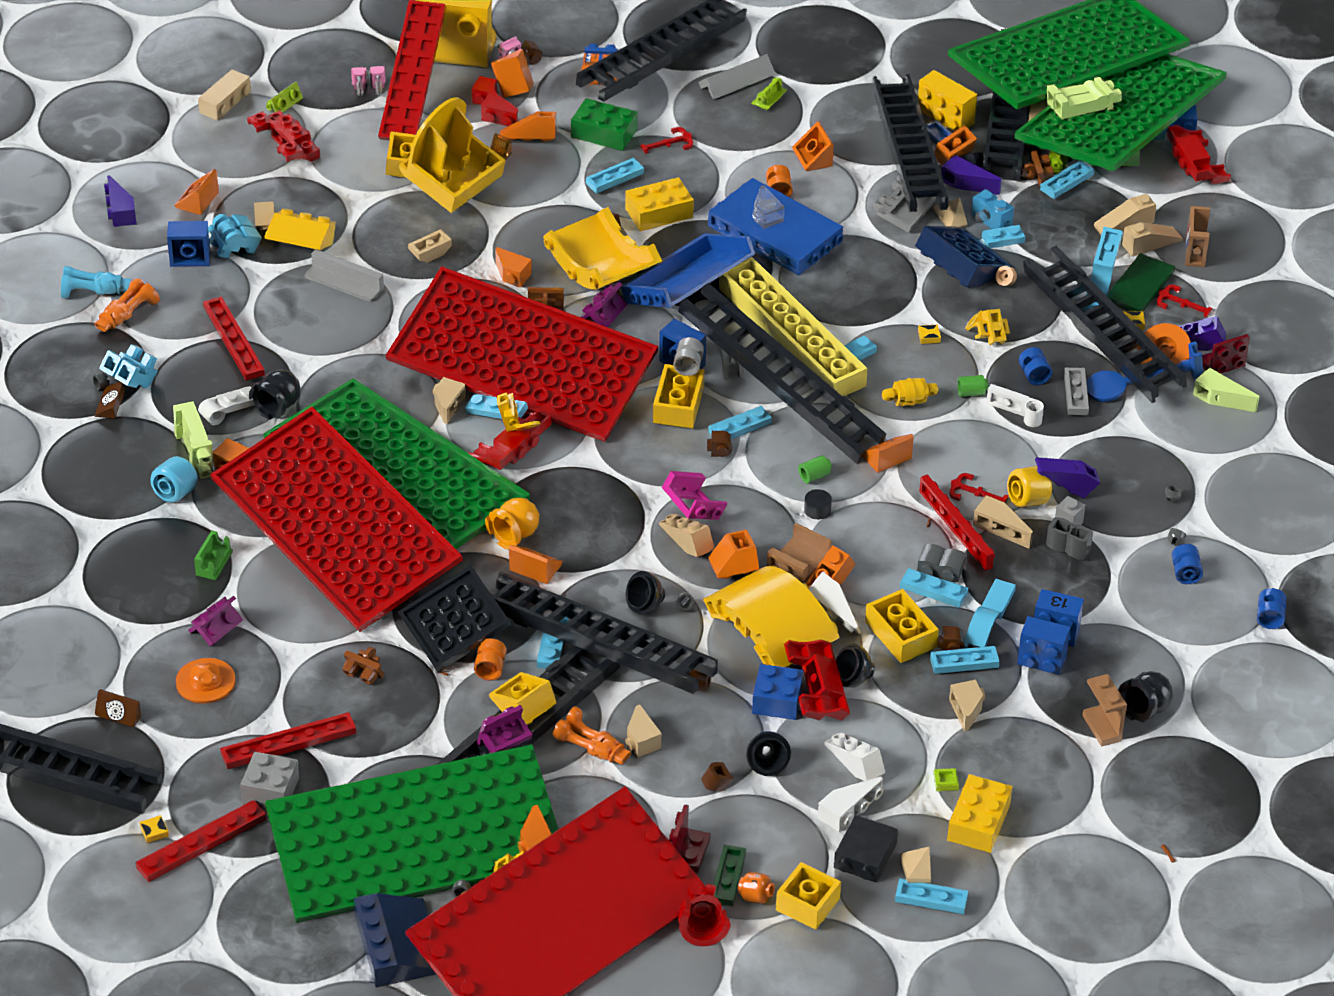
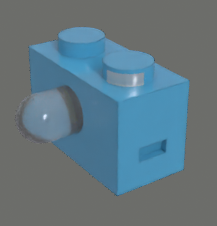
[971,189,1014,229]

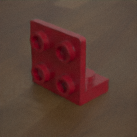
[1202,334,1250,374]
[669,804,710,873]

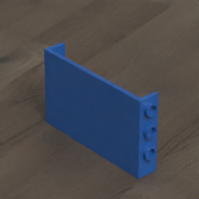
[708,178,843,276]
[620,233,755,308]

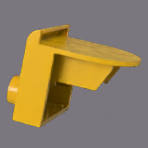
[417,0,496,68]
[399,97,506,213]

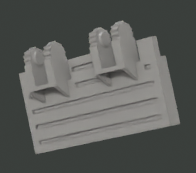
[873,175,947,233]

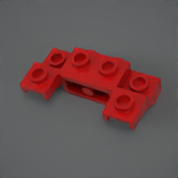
[247,110,320,162]
[1166,125,1231,184]
[468,411,551,470]
[784,639,850,721]

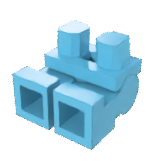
[209,214,262,258]
[99,344,158,388]

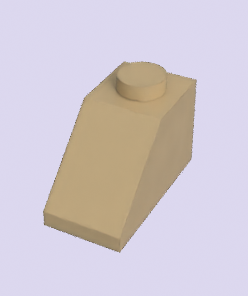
[254,202,275,231]
[433,377,466,424]
[949,680,985,731]
[625,705,662,758]

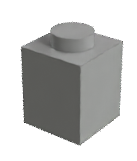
[1055,496,1085,525]

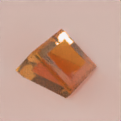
[490,133,512,160]

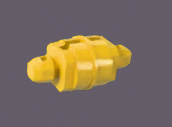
[882,378,939,406]

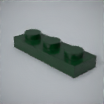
[713,844,746,907]

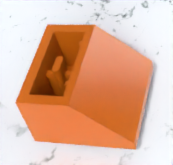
[708,529,759,579]

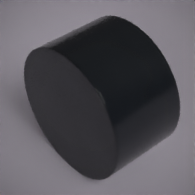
[804,489,832,520]

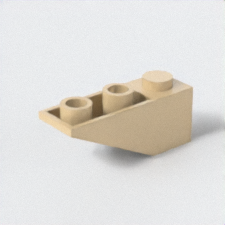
[659,514,715,557]

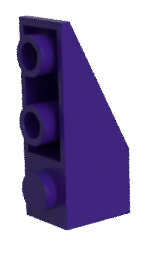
[941,155,1002,195]
[104,175,137,227]
[1179,316,1226,351]
[1035,457,1101,499]

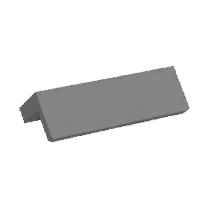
[699,54,775,99]
[305,249,384,302]

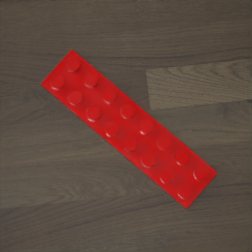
[378,0,446,140]

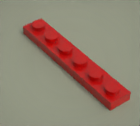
[203,296,265,381]
[919,474,995,571]
[220,712,356,770]
[136,800,267,882]

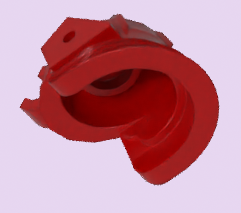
[678,884,731,947]

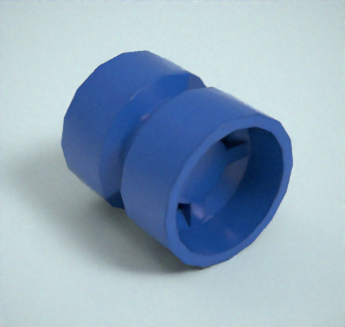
[1018,347,1053,386]
[1171,544,1203,585]
[1257,588,1286,629]

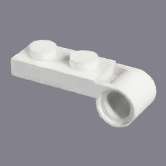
[986,384,1044,427]
[198,386,255,425]

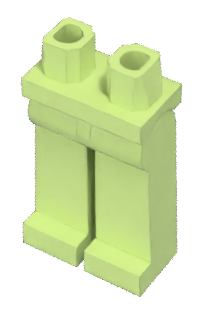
[1047,77,1122,119]
[173,401,213,479]

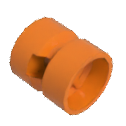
[766,164,793,197]
[474,638,507,681]

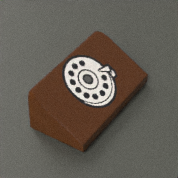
[95,381,125,419]
[95,689,141,727]

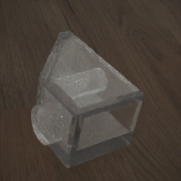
[753,185,784,229]

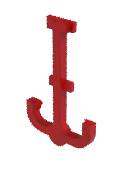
[640,127,693,154]
[1157,285,1213,317]
[949,473,1009,503]

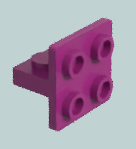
[580,282,627,327]
[188,595,243,646]
[477,705,532,753]

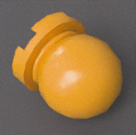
[485,498,539,550]

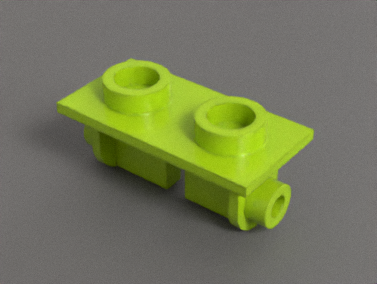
[752,77,787,110]
[266,82,303,113]
[1049,150,1069,174]

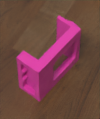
[662,471,728,520]

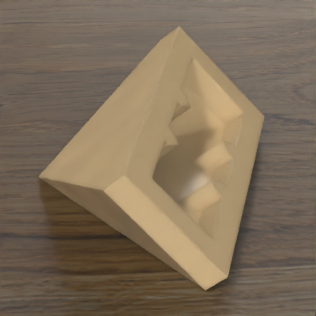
[933,198,968,228]
[900,847,931,883]

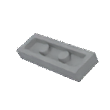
[1064,368,1089,415]

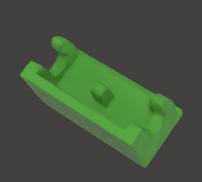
[194,530,233,580]

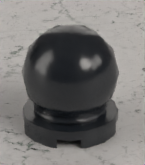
[249,369,301,420]
[1118,671,1173,722]

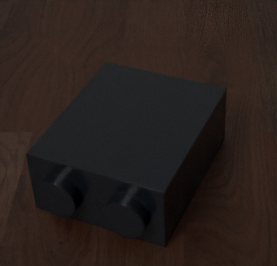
[834,815,898,883]

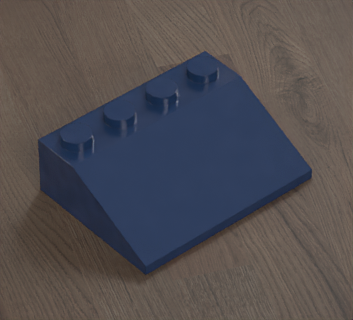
[915,226,1013,288]
[354,893,437,988]

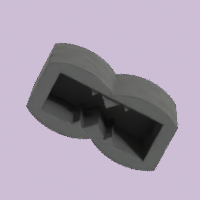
[1046,517,1093,560]
[917,544,966,582]

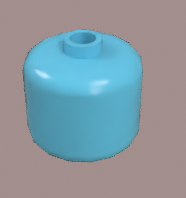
[150,456,198,503]

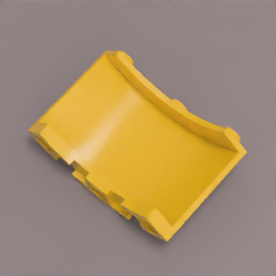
[543,207,662,290]
[703,566,840,667]

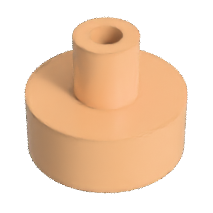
[996,266,1017,286]

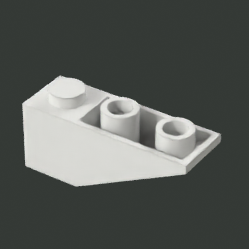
[809,572,862,635]
[824,733,886,781]
[818,777,883,832]

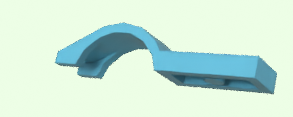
[1081,227,1123,310]
[964,579,1016,649]

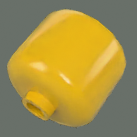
[1007,466,1052,508]

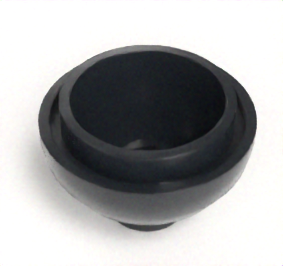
[626,571,665,614]
[836,644,875,688]
[746,731,791,776]

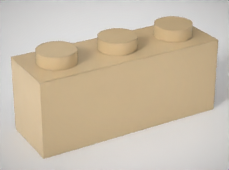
[198,69,251,121]

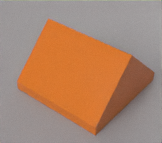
[491,49,534,98]
[792,121,834,172]
[174,169,219,215]
[863,434,914,473]
[509,545,563,584]

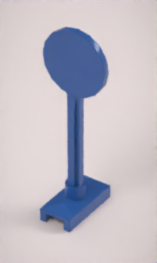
[1086,342,1203,402]

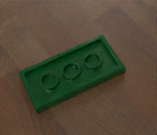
[1106,253,1176,311]

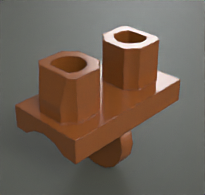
[1021,151,1054,187]
[528,287,564,309]
[342,647,385,685]

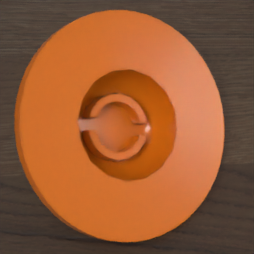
[1137,323,1191,365]
[176,658,236,704]

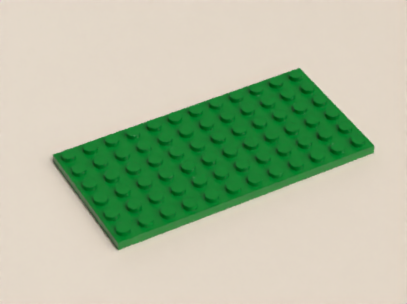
[948,0,1190,109]
[1015,54,1227,171]
[263,378,530,549]
[265,745,559,923]

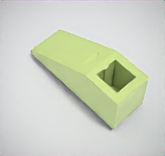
[1193,368,1259,412]

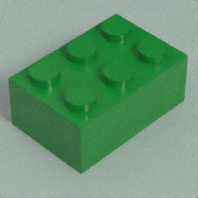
[571,98,638,151]

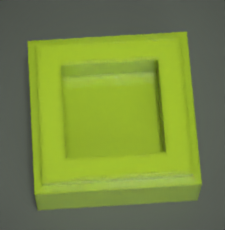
[933,768,959,791]

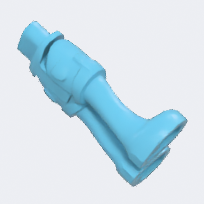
[61,266,130,298]

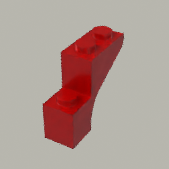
[472,76,518,126]

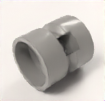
[673,337,704,376]

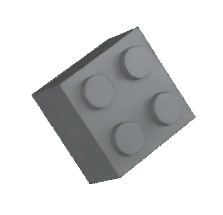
[240,752,299,807]

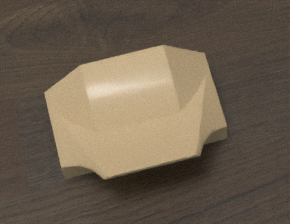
[408,229,452,263]

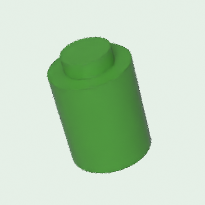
[957,375,989,397]
[798,455,832,483]

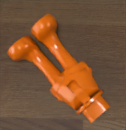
[94,278,160,332]
[553,706,631,765]

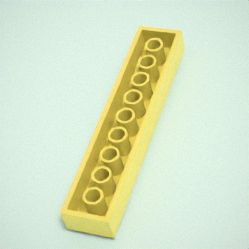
[719,257,868,396]

